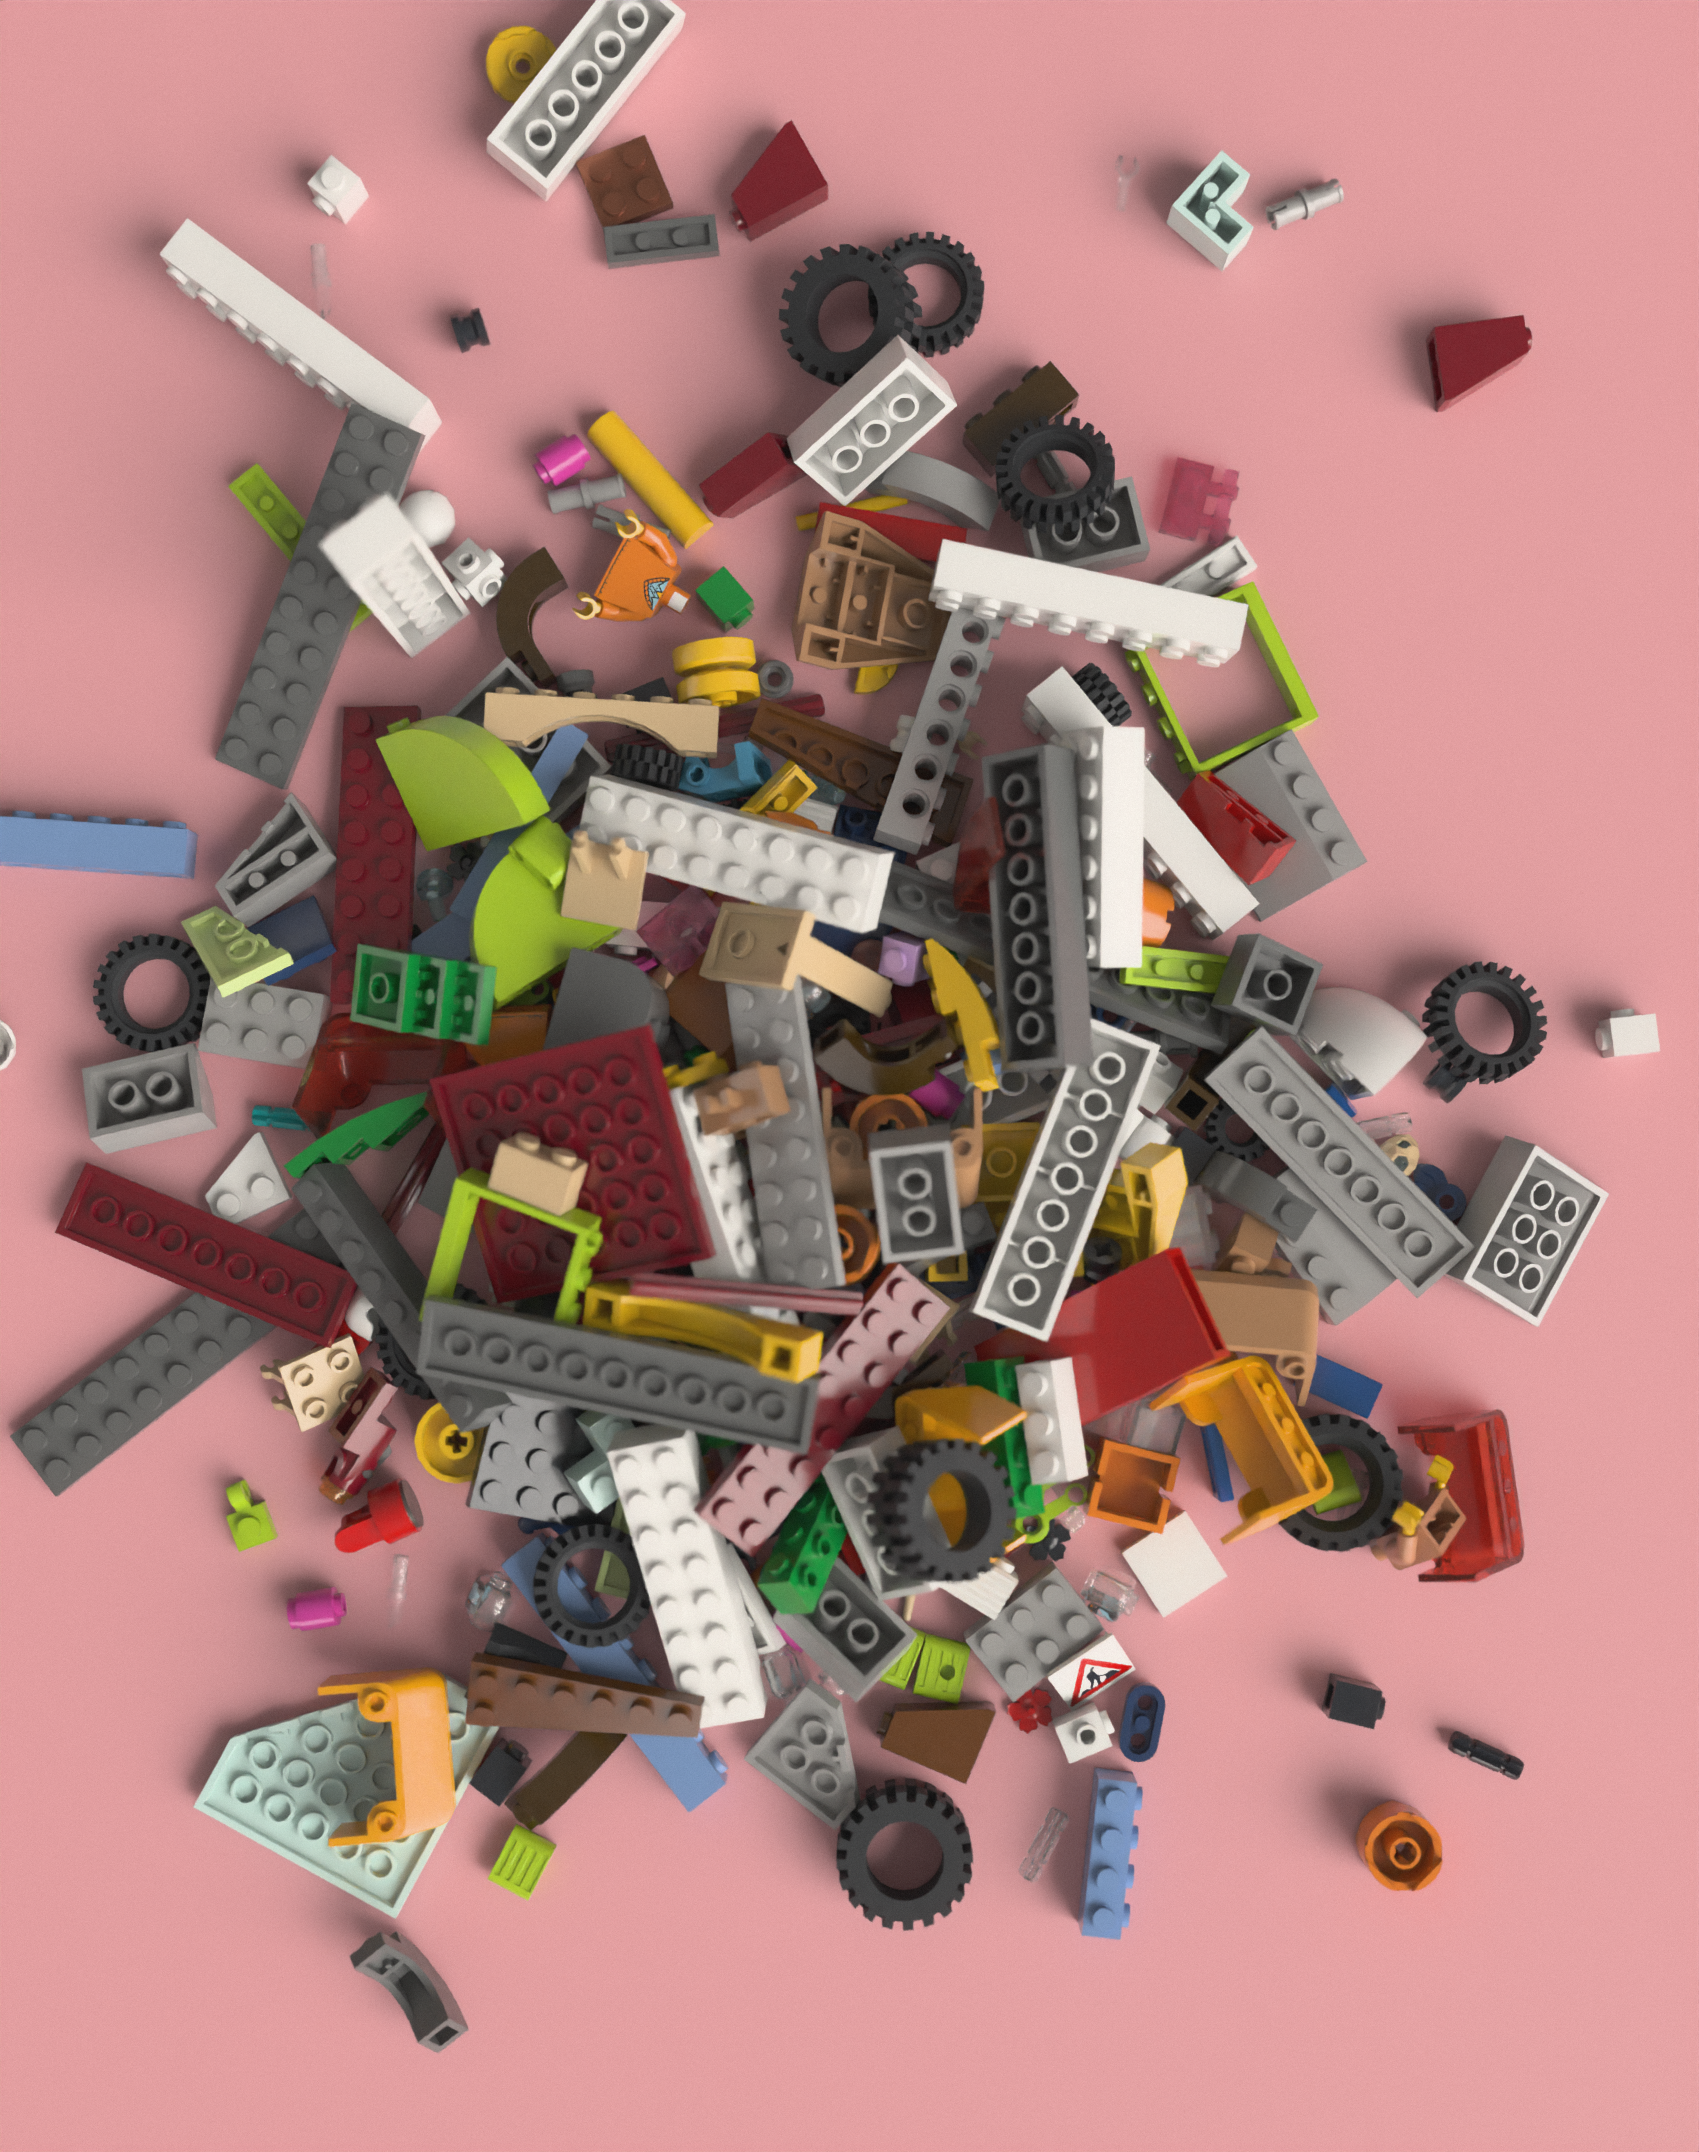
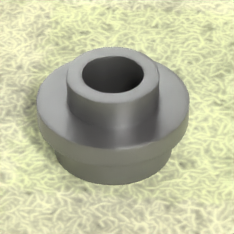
[757,660,794,699]

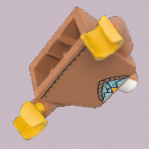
[1370,1455,1467,1570]

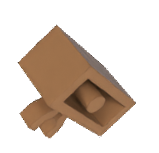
[693,1061,791,1136]
[1210,1212,1292,1278]

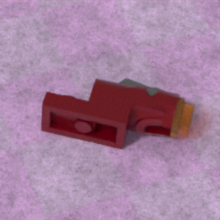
[318,1367,398,1505]

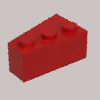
[1176,770,1297,885]

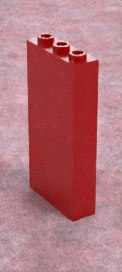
[973,1247,1231,1427]

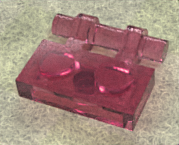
[1158,457,1239,546]

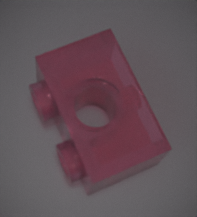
[636,885,720,977]

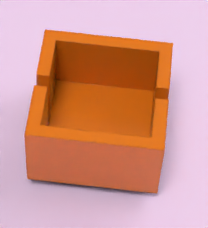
[1083,1436,1181,1534]

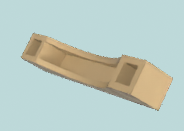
[484,687,719,759]

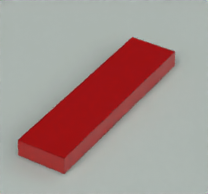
[814,502,968,562]

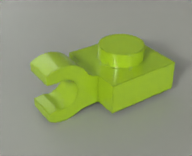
[225,1479,278,1552]

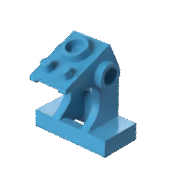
[679,741,773,803]

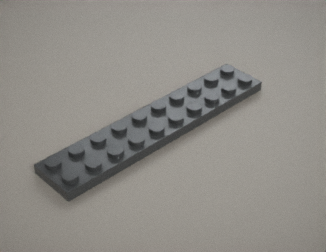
[215,403,426,790]
[878,860,1231,1054]
[10,1208,347,1497]
[416,1294,821,1455]

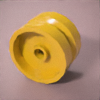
[672,637,761,709]
[414,1402,484,1484]

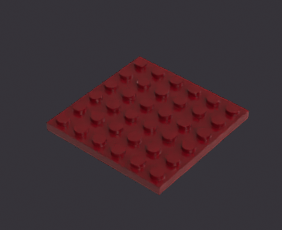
[429,1023,717,1304]

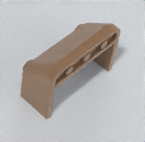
[822,1088,982,1209]
[1153,1269,1319,1406]

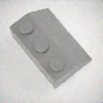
[82,1043,217,1154]

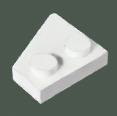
[205,1132,293,1224]

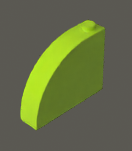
[375,716,550,851]
[469,822,623,1012]

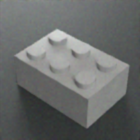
[1019,476,1150,572]
[198,978,333,1072]
[868,1124,964,1263]
[773,1557,917,1703]
[963,1561,1104,1702]

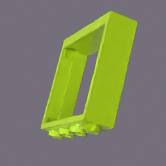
[1124,581,1319,781]
[418,1167,602,1324]

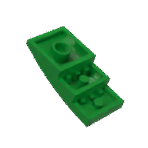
[350,944,497,1045]
[284,1092,438,1178]

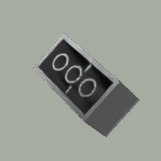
[543,947,670,1053]

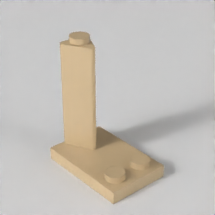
[699,902,893,1017]

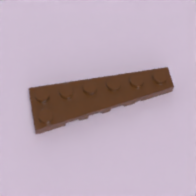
[748,698,974,848]
[465,1652,705,1738]

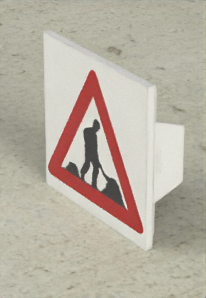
[1046,1631,1136,1711]

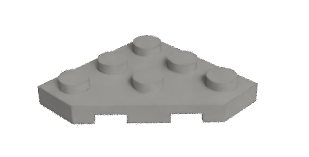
[744,1678,860,1830]

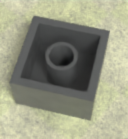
[1211,933,1324,1036]

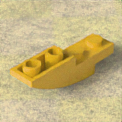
[923,939,1000,1092]

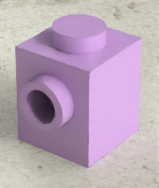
[878,931,933,986]

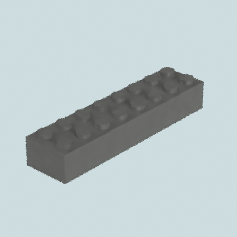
[982,744,1094,1072]

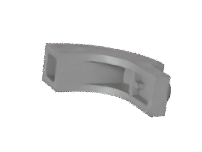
[865,451,1000,531]

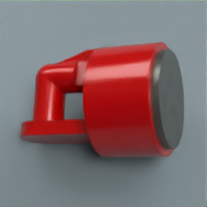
[334,1478,424,1553]

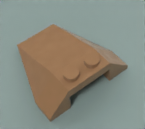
[791,511,952,670]

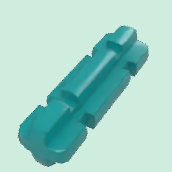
[252,1105,328,1133]

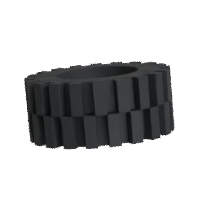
[779,244,922,388]
[1278,1414,1404,1552]
[866,1439,1017,1583]
[836,1778,973,1931]

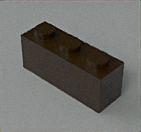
[962,361,1079,477]

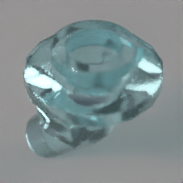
[809,774,845,805]
[416,868,454,922]

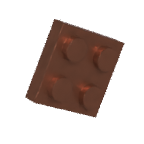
[576,135,674,232]

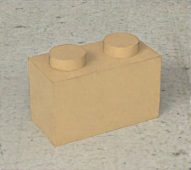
[488,1134,588,1216]

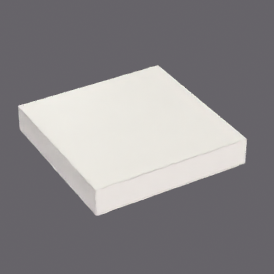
[1120,1510,1227,1618]

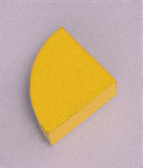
[854,664,899,695]

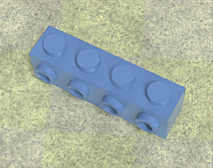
[1078,1768,1143,1940]

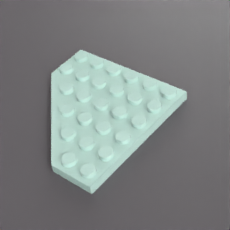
[193,1673,500,1919]

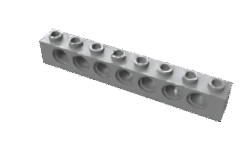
[873,607,1006,855]

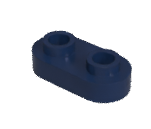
[1118,1682,1165,1762]

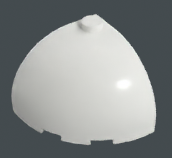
[1289,987,1427,1100]

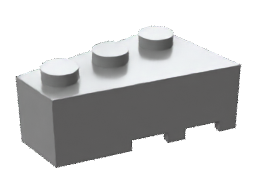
[215,792,337,927]

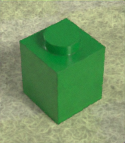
[695,566,755,633]

